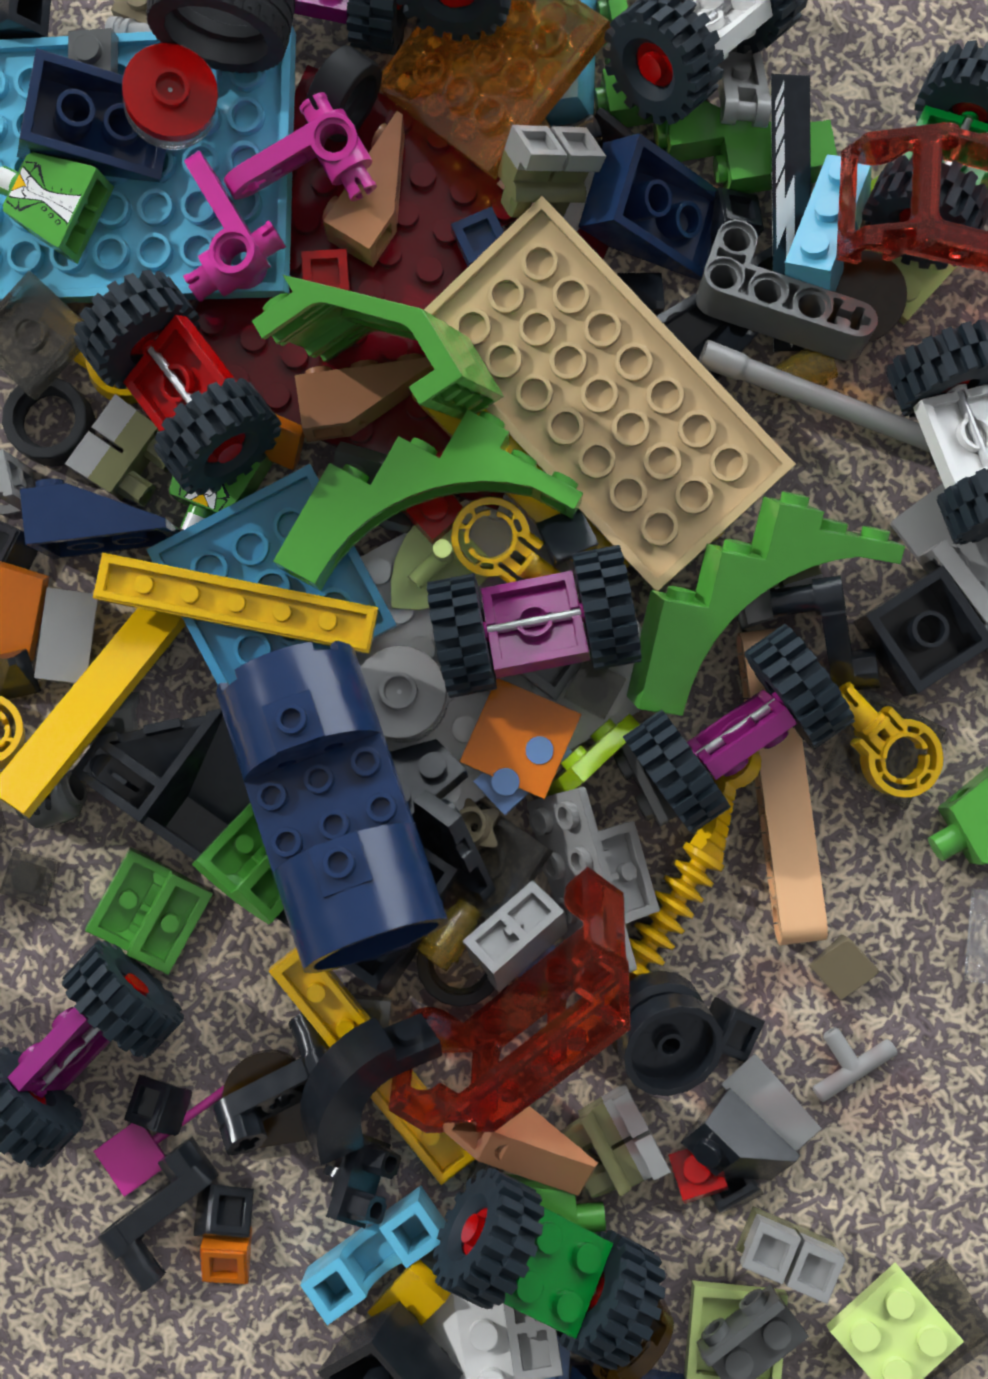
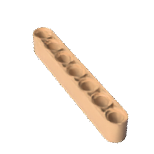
[736,628,828,946]

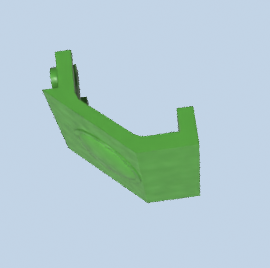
[252,274,504,420]

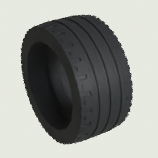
[146,0,295,73]

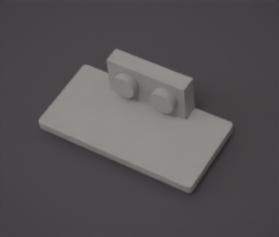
[890,483,988,652]
[527,787,660,977]

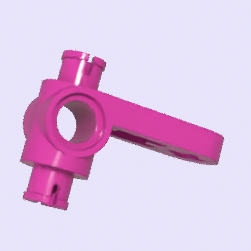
[224,92,377,202]
[183,150,286,302]

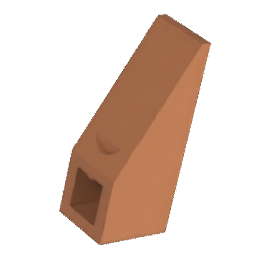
[323,111,405,267]
[295,353,434,442]
[442,1072,598,1196]

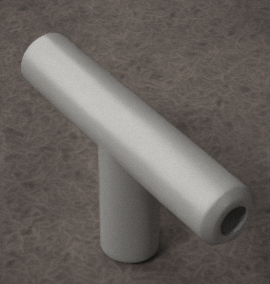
[813,1027,898,1102]

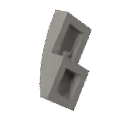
[721,1054,822,1152]

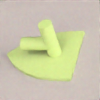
[391,525,493,610]

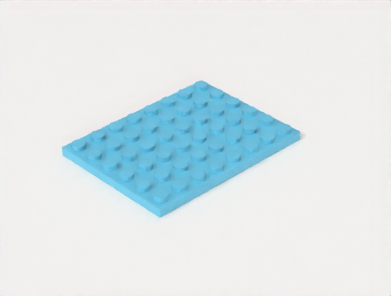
[0,26,296,305]

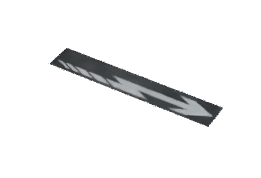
[771,73,811,352]

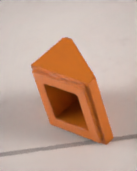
[200,1227,252,1284]

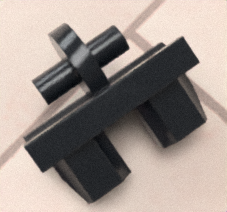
[323,1134,402,1229]

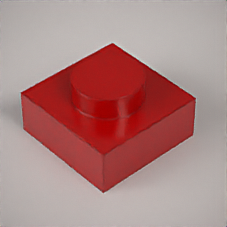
[301,249,350,291]
[403,495,467,545]
[668,1149,729,1204]

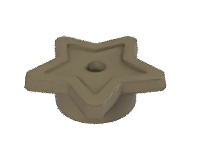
[459,798,501,848]

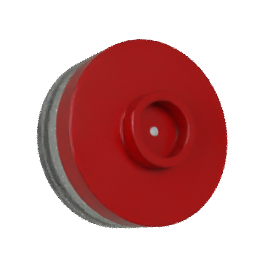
[122,43,218,150]

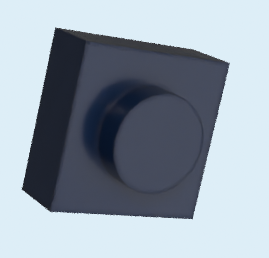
[451,206,504,267]

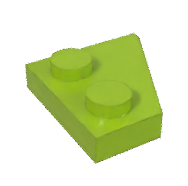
[547,713,640,796]

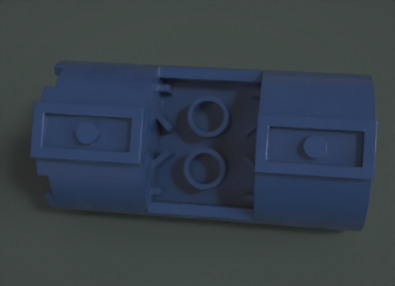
[216,641,448,973]

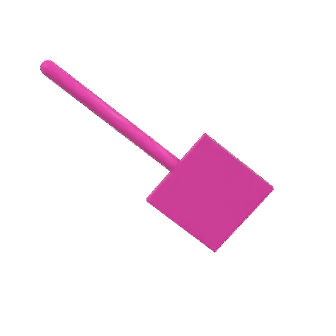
[93,1085,224,1197]

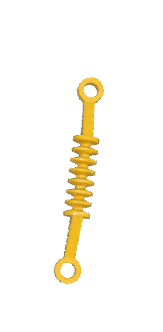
[540,751,762,1066]

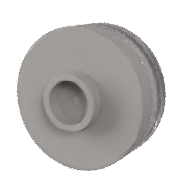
[361,646,449,743]

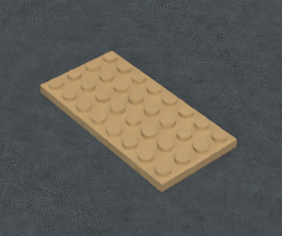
[424,196,796,591]

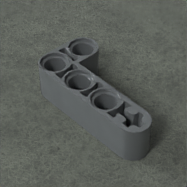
[696,219,878,361]

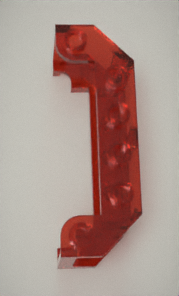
[836,122,988,273]
[388,867,631,1133]

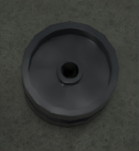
[604,970,724,1096]

